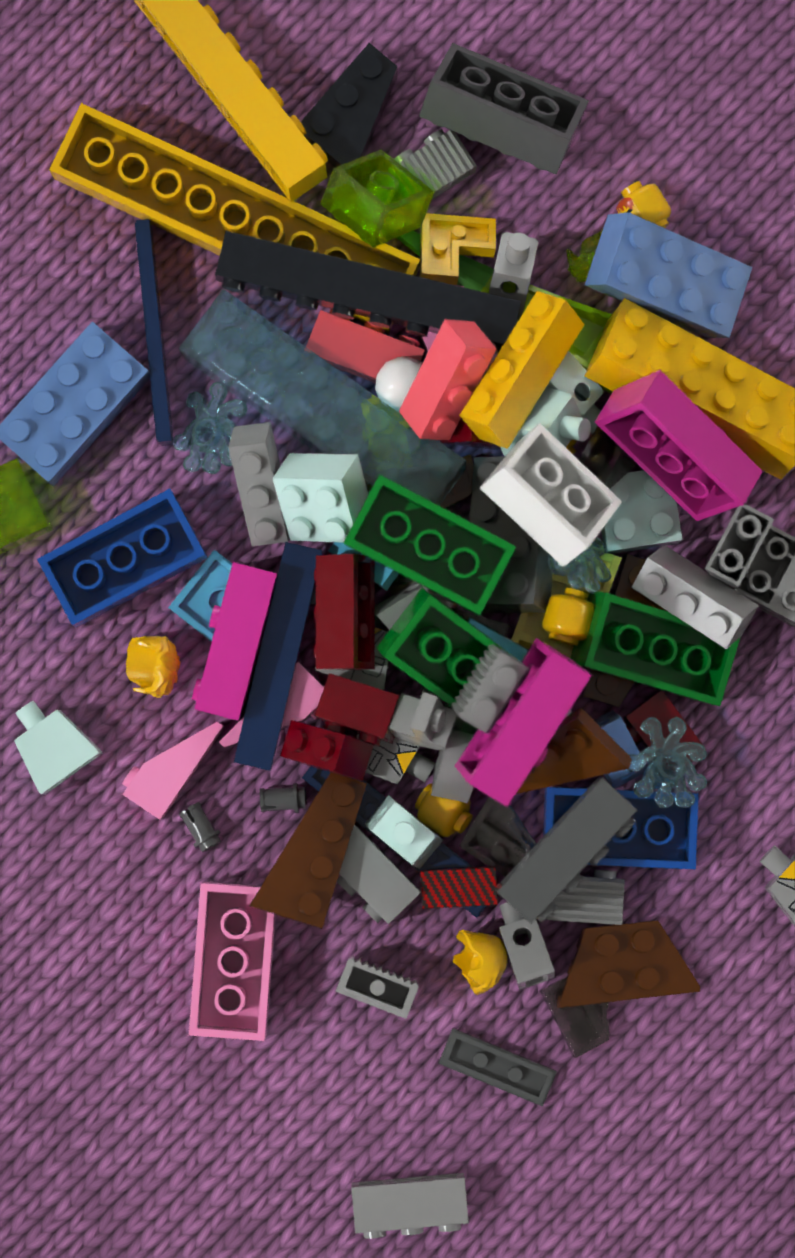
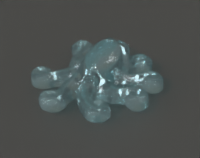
[173,382,248,474]
[547,537,611,593]
[627,717,707,809]

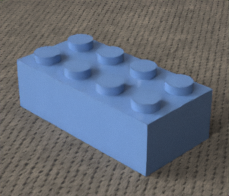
[585,213,753,338]
[0,321,150,487]

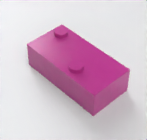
[595,370,763,521]
[192,562,278,721]
[454,638,592,807]

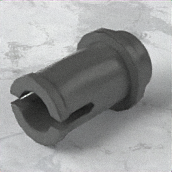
[260,783,307,813]
[179,802,221,853]

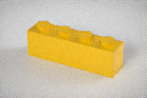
[459,291,585,449]

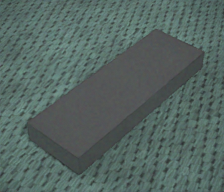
[438,1028,557,1107]

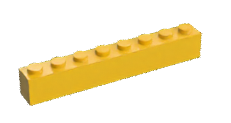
[134,0,328,203]

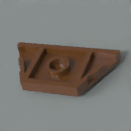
[557,920,701,1008]

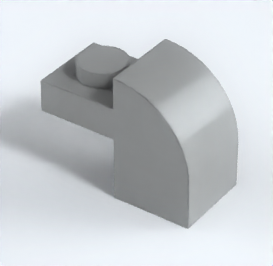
[389,692,458,750]
[431,716,478,803]

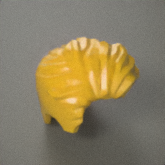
[126,636,180,698]
[453,930,507,996]

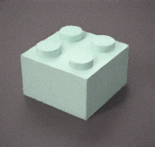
[273,453,368,543]
[597,470,683,554]

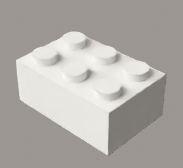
[480,423,622,567]

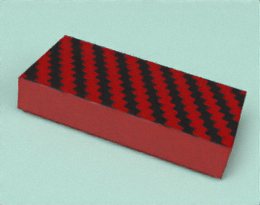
[420,866,498,909]

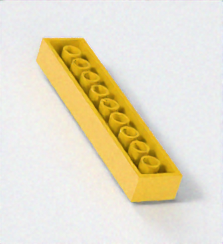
[49,103,420,334]

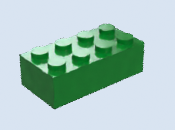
[343,474,516,616]
[376,588,519,706]
[570,590,740,707]

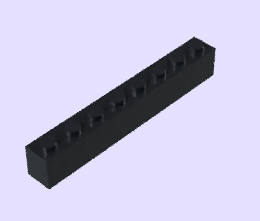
[215,231,521,354]

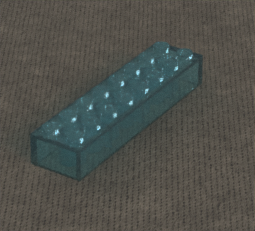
[179,289,466,505]

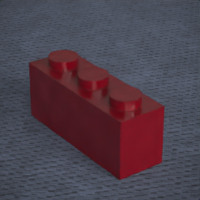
[314,554,375,670]

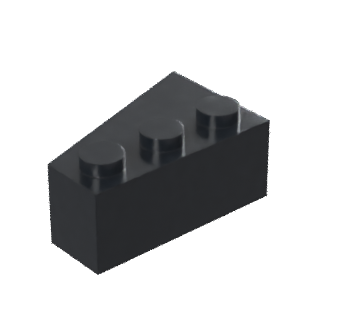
[301,43,397,184]

